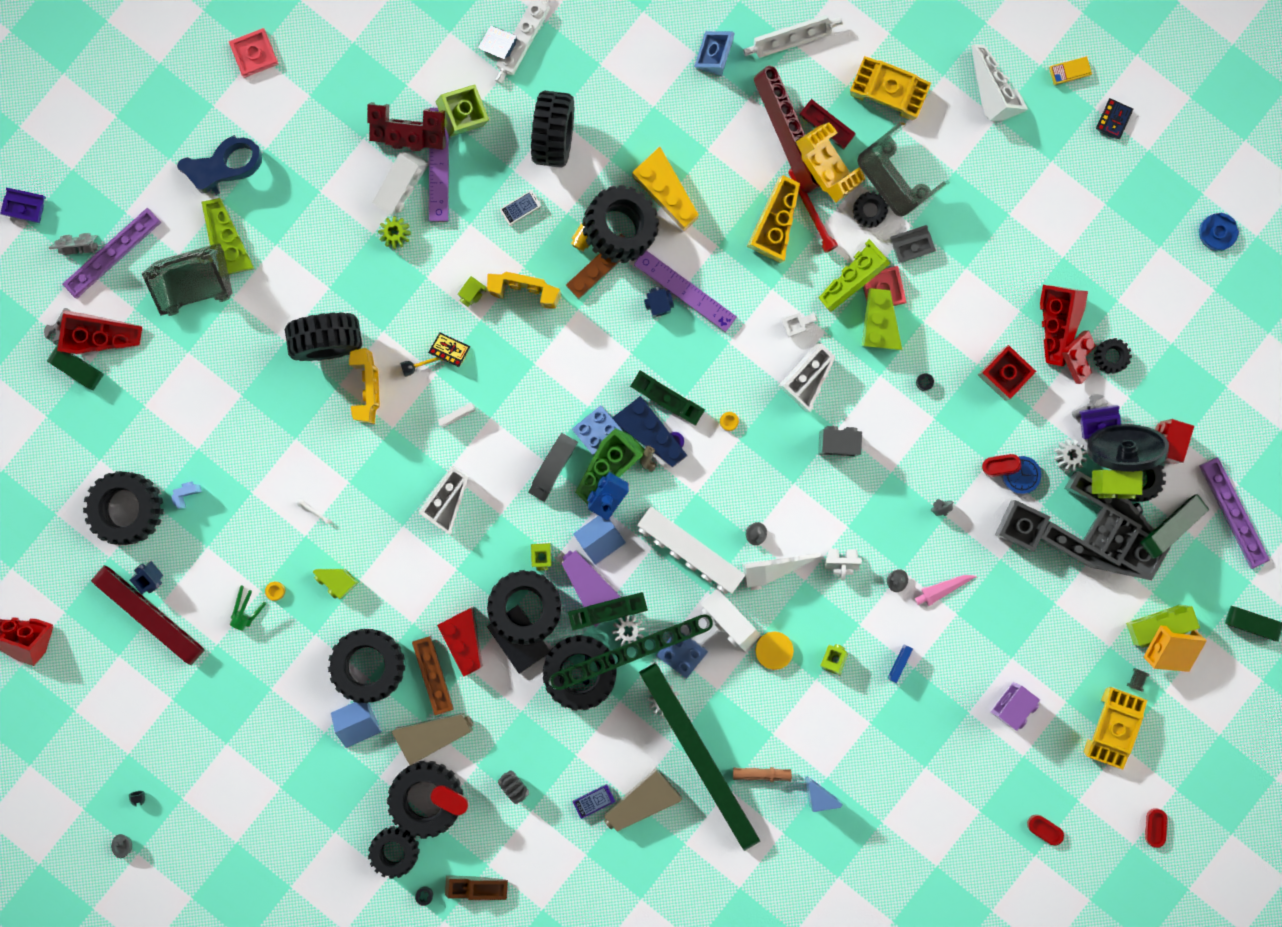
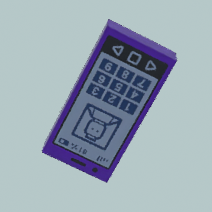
[572,784,616,819]

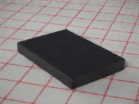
[487,604,550,674]

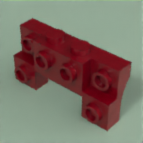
[367,102,446,151]

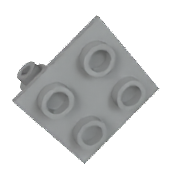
[49,233,98,255]

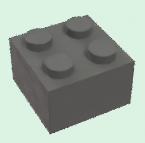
[818,426,862,456]
[995,500,1051,552]

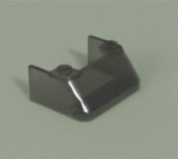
[857,122,950,216]

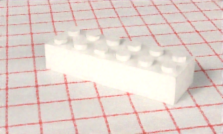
[637,507,745,594]

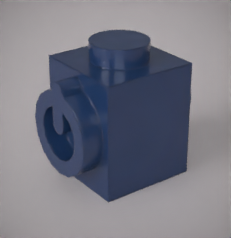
[644,287,674,318]
[129,561,164,594]

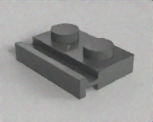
[890,225,936,264]

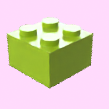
[435,84,489,137]
[1092,470,1143,499]

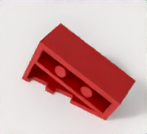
[437,606,483,677]

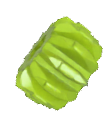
[378,216,411,249]

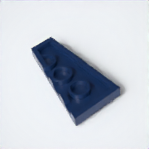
[612,396,688,468]

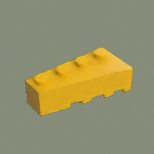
[632,147,699,231]
[747,175,800,263]

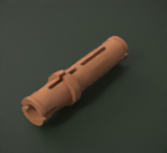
[733,767,792,783]

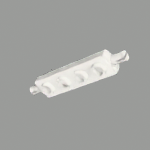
[495,0,550,84]
[743,15,843,58]

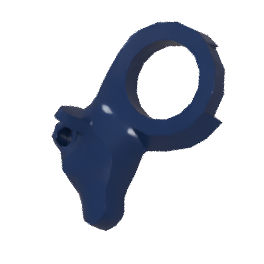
[177,135,262,195]

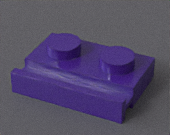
[0,187,46,223]
[1079,405,1121,439]

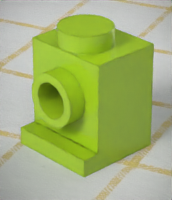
[458,276,487,307]
[531,543,552,571]
[820,644,848,676]

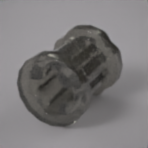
[1126,668,1150,692]

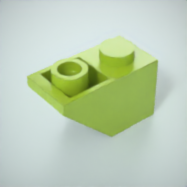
[313,569,359,599]

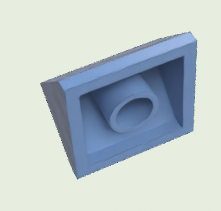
[694,31,735,76]
[573,516,626,565]
[331,702,382,748]
[805,776,843,812]

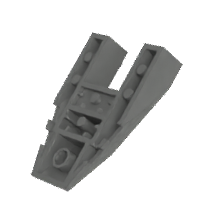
[1040,471,1171,581]

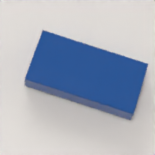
[887,644,913,683]

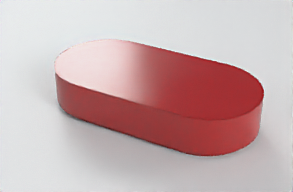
[982,454,1022,477]
[431,785,468,815]
[1145,808,1168,848]
[1027,814,1064,846]

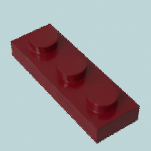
[799,99,856,150]

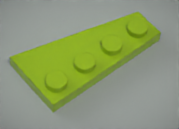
[201,198,255,277]
[819,239,891,313]

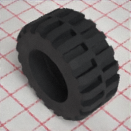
[531,90,575,168]
[582,185,659,263]
[284,312,362,361]
[83,471,164,545]
[487,570,561,646]
[328,629,405,703]
[542,635,617,711]
[387,761,464,839]

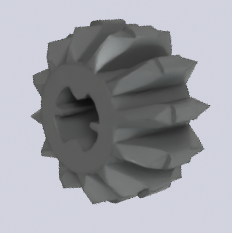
[498,770,529,804]

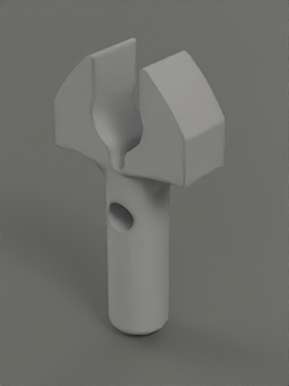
[44,308,70,343]
[1072,394,1108,419]

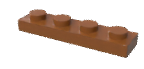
[566,233,625,299]
[412,636,454,715]

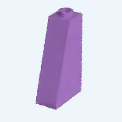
[561,550,621,627]

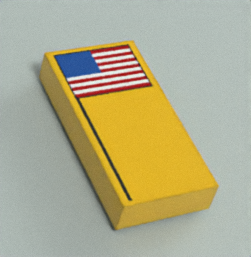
[1049,56,1092,86]

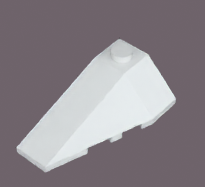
[971,44,1028,122]
[743,553,821,590]

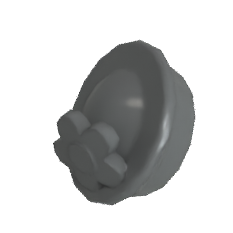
[931,499,954,516]
[745,522,767,545]
[887,569,908,592]
[111,834,132,859]

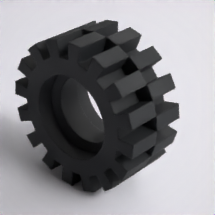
[852,191,889,228]
[1094,338,1132,374]

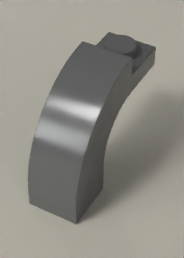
[528,433,578,502]

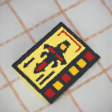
[428,332,471,367]

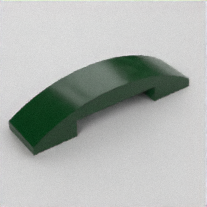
[630,370,706,426]
[568,592,648,631]

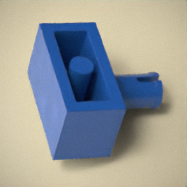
[587,472,629,521]

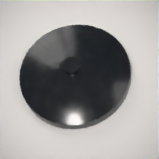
[1087,424,1169,472]

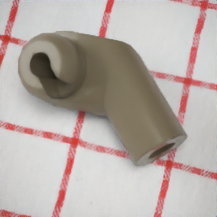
[640,446,657,472]

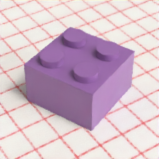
[990,682,1040,731]

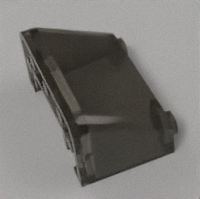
[142,243,233,316]

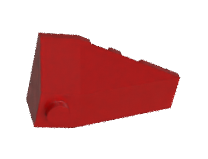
[1040,284,1088,367]
[57,310,143,354]
[0,617,54,666]

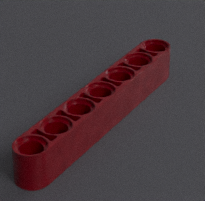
[754,66,820,193]
[91,565,205,666]

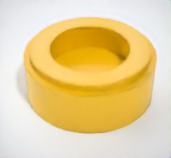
[719,412,739,431]
[265,581,286,601]

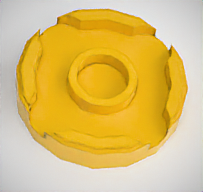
[755,631,794,670]

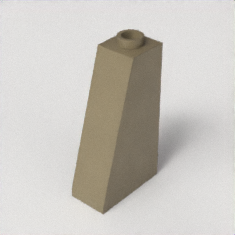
[391,713,474,765]
[604,768,682,831]

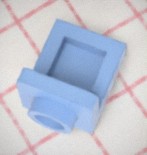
[172,482,202,509]

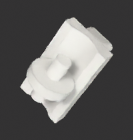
[824,549,861,580]

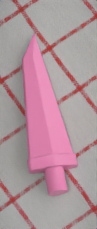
[915,574,977,606]

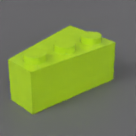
[862,288,902,350]
[1126,604,1200,648]

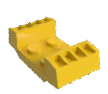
[850,56,931,120]
[796,123,866,203]
[487,272,562,309]
[349,348,380,424]
[1084,687,1148,770]

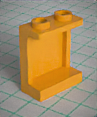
[1143,625,1207,672]

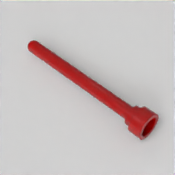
[788,169,838,253]

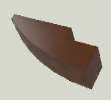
[445,876,508,900]

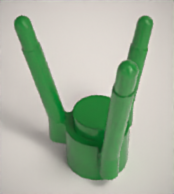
[230,585,266,631]

